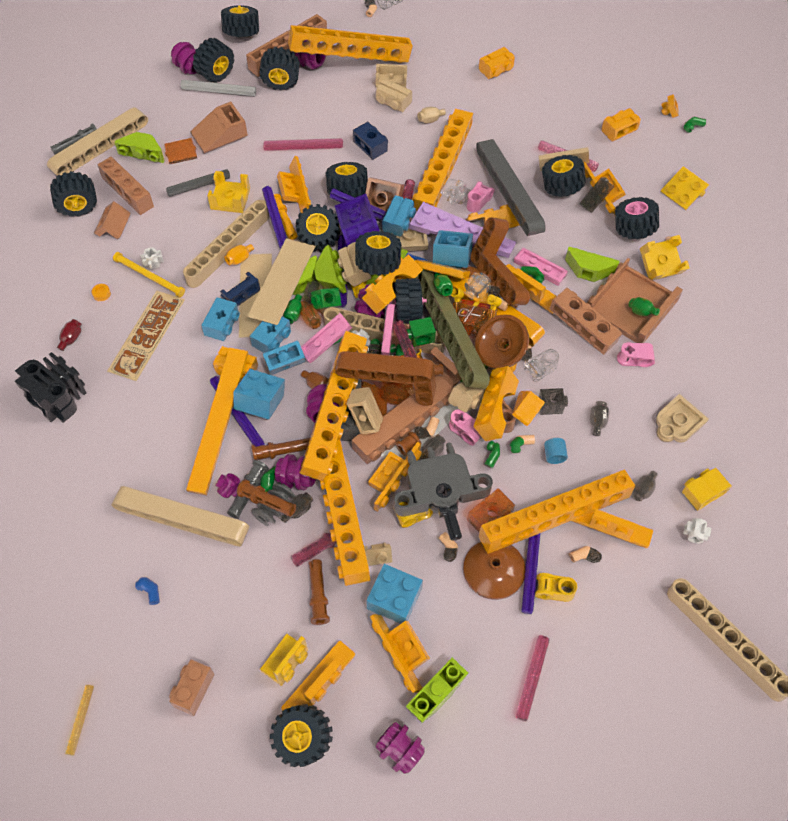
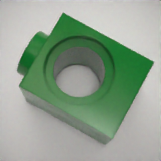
[311,288,342,310]
[406,317,436,347]

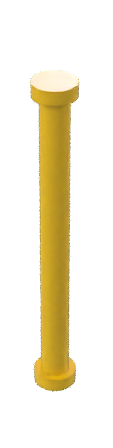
[113,252,185,298]

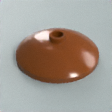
[475,315,529,369]
[463,542,526,600]

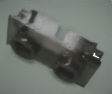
[579,177,614,213]

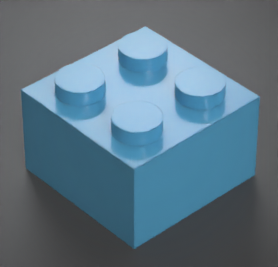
[433,230,473,268]
[234,369,285,420]
[366,564,423,624]

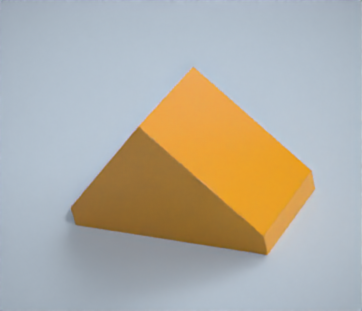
[512,391,545,426]

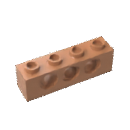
[97,156,154,215]
[549,287,623,355]

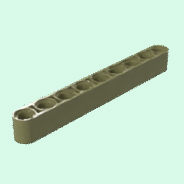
[415,270,490,389]

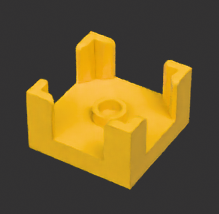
[207,171,251,213]
[639,235,690,280]

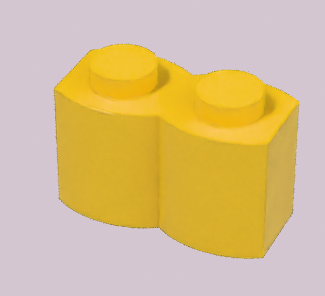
[682,468,732,511]

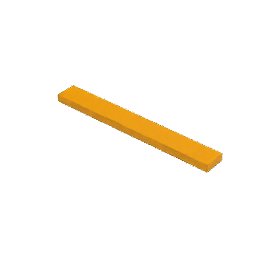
[186,348,249,496]

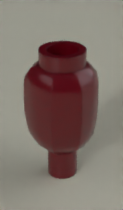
[57,319,82,351]

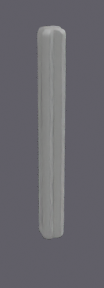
[180,80,256,96]

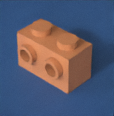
[169,659,215,716]

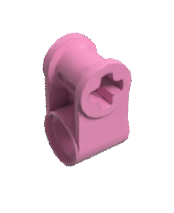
[467,181,495,213]
[617,342,655,367]
[449,409,481,446]

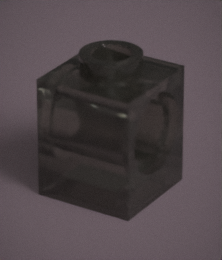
[538,388,568,415]

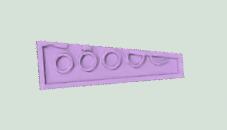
[409,202,516,258]

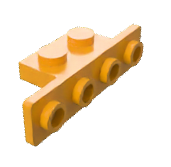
[277,156,311,213]
[584,162,626,215]
[465,204,520,229]
[506,264,557,314]
[368,442,422,512]
[572,509,653,548]
[370,614,430,693]
[281,641,355,711]

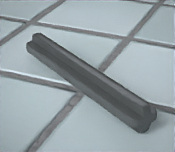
[166,169,230,197]

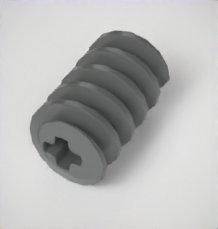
[252,482,296,526]

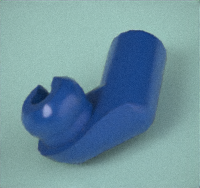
[135,577,160,605]

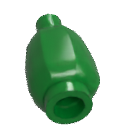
[434,273,453,296]
[283,294,302,324]
[628,297,660,316]

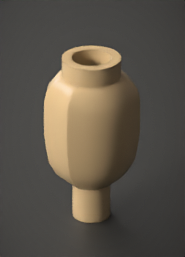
[417,107,446,124]

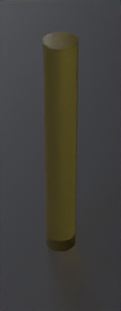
[65,685,94,756]

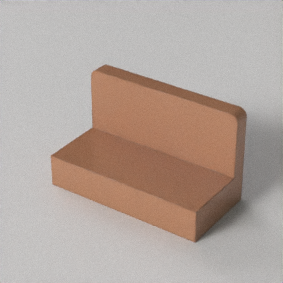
[94,201,130,239]
[430,347,462,387]

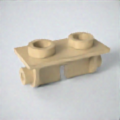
[350,542,392,566]

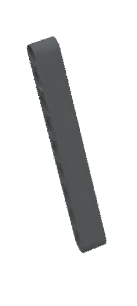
[476,139,546,236]

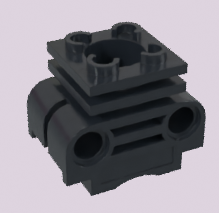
[15,352,87,423]

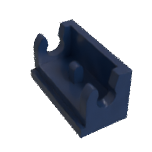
[220,272,260,307]

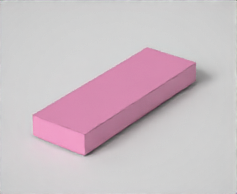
[514,248,568,286]
[381,304,395,355]
[301,313,352,363]

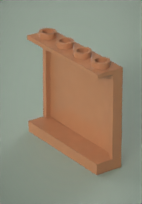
[587,258,683,343]

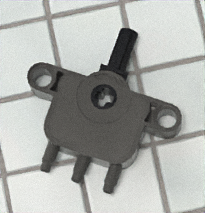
[394,442,493,541]

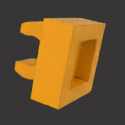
[661,94,679,118]

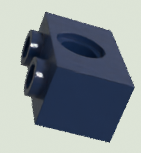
[353,121,388,160]

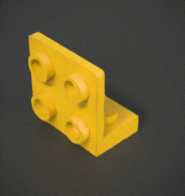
[260,634,308,686]

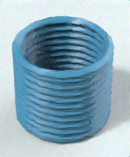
[544,438,568,464]

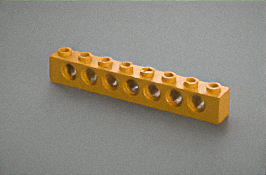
[288,25,413,63]
[412,108,473,211]
[299,331,368,481]
[316,436,370,586]
[478,469,635,554]

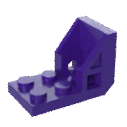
[335,194,380,246]

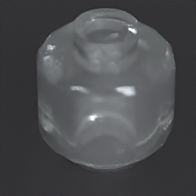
[464,272,491,299]

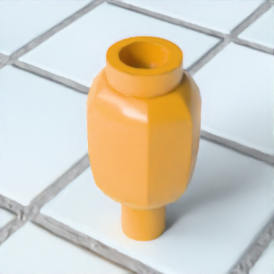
[224,244,254,265]

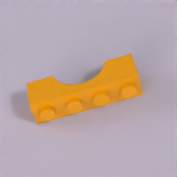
[362,254,423,314]
[473,366,519,441]

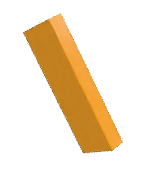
[415,260,470,278]

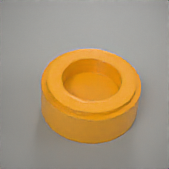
[91,283,111,301]

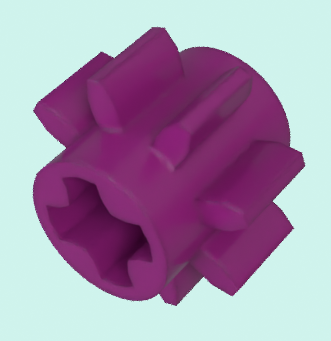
[215,473,240,498]

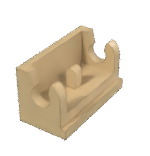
[376,64,407,88]

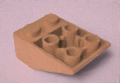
[190,101,248,153]

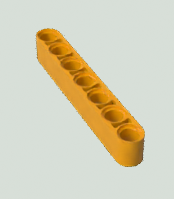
[441,274,545,347]

